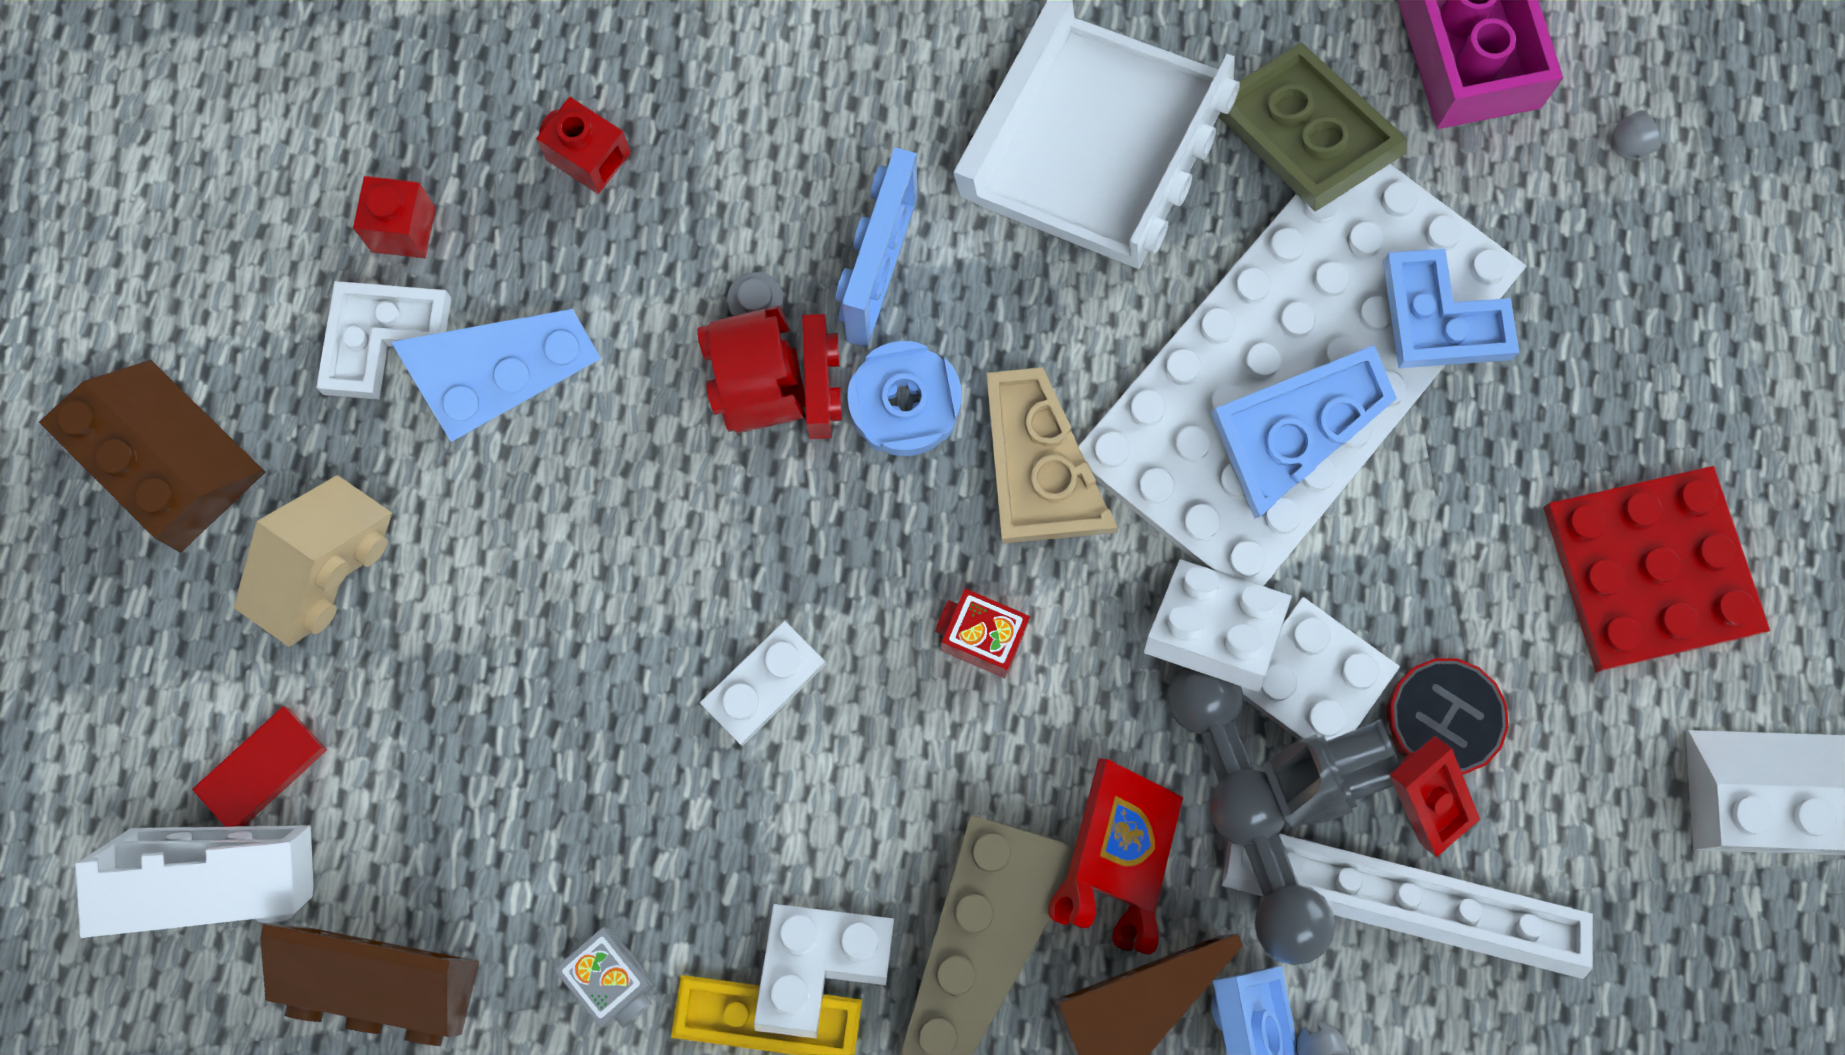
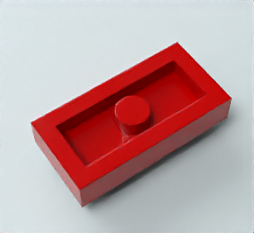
[802,314,842,439]
[1389,736,1480,858]

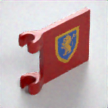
[1048,758,1183,955]

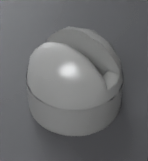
[1611,110,1661,160]
[1296,1022,1351,1055]

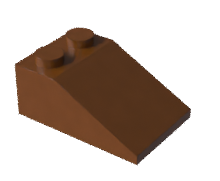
[1051,934,1243,1055]

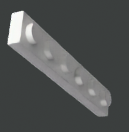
[1222,834,1593,979]

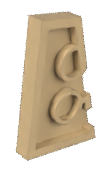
[986,367,1118,544]

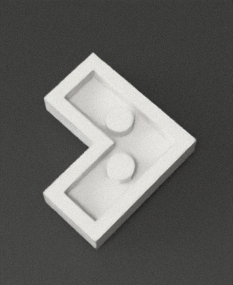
[316,281,452,400]
[754,904,894,1038]

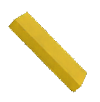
[671,975,863,1055]

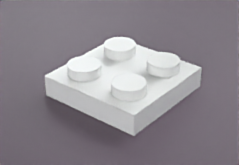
[1144,559,1292,692]
[1242,597,1400,741]

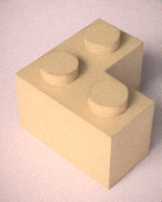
[234,475,392,647]

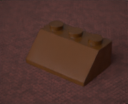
[39,360,266,553]
[260,924,480,1046]

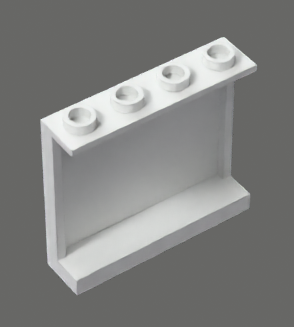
[954,0,1240,269]

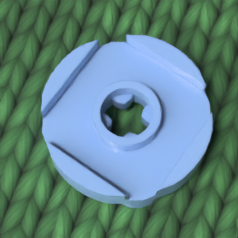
[847,341,962,456]

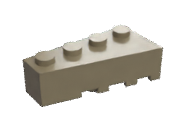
[900,815,1075,1055]

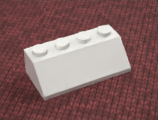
[1685,730,1845,855]

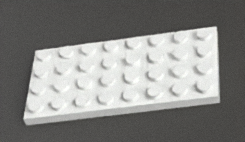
[1079,164,1527,586]

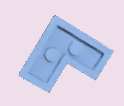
[1383,248,1519,369]

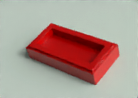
[192,706,327,827]

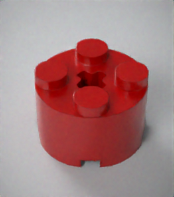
[697,306,806,434]

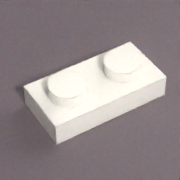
[700,621,826,746]

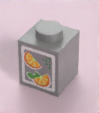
[554,927,657,1028]

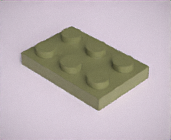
[1218,42,1407,212]

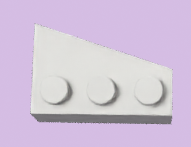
[75,825,313,938]

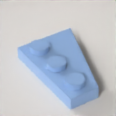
[391,309,601,442]
[1210,345,1397,519]

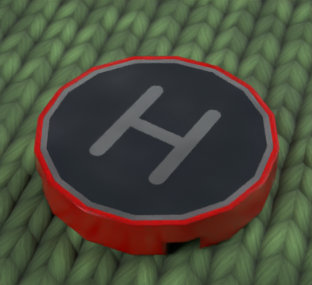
[1386,658,1509,775]

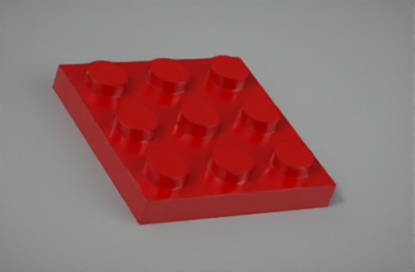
[1543,466,1771,673]

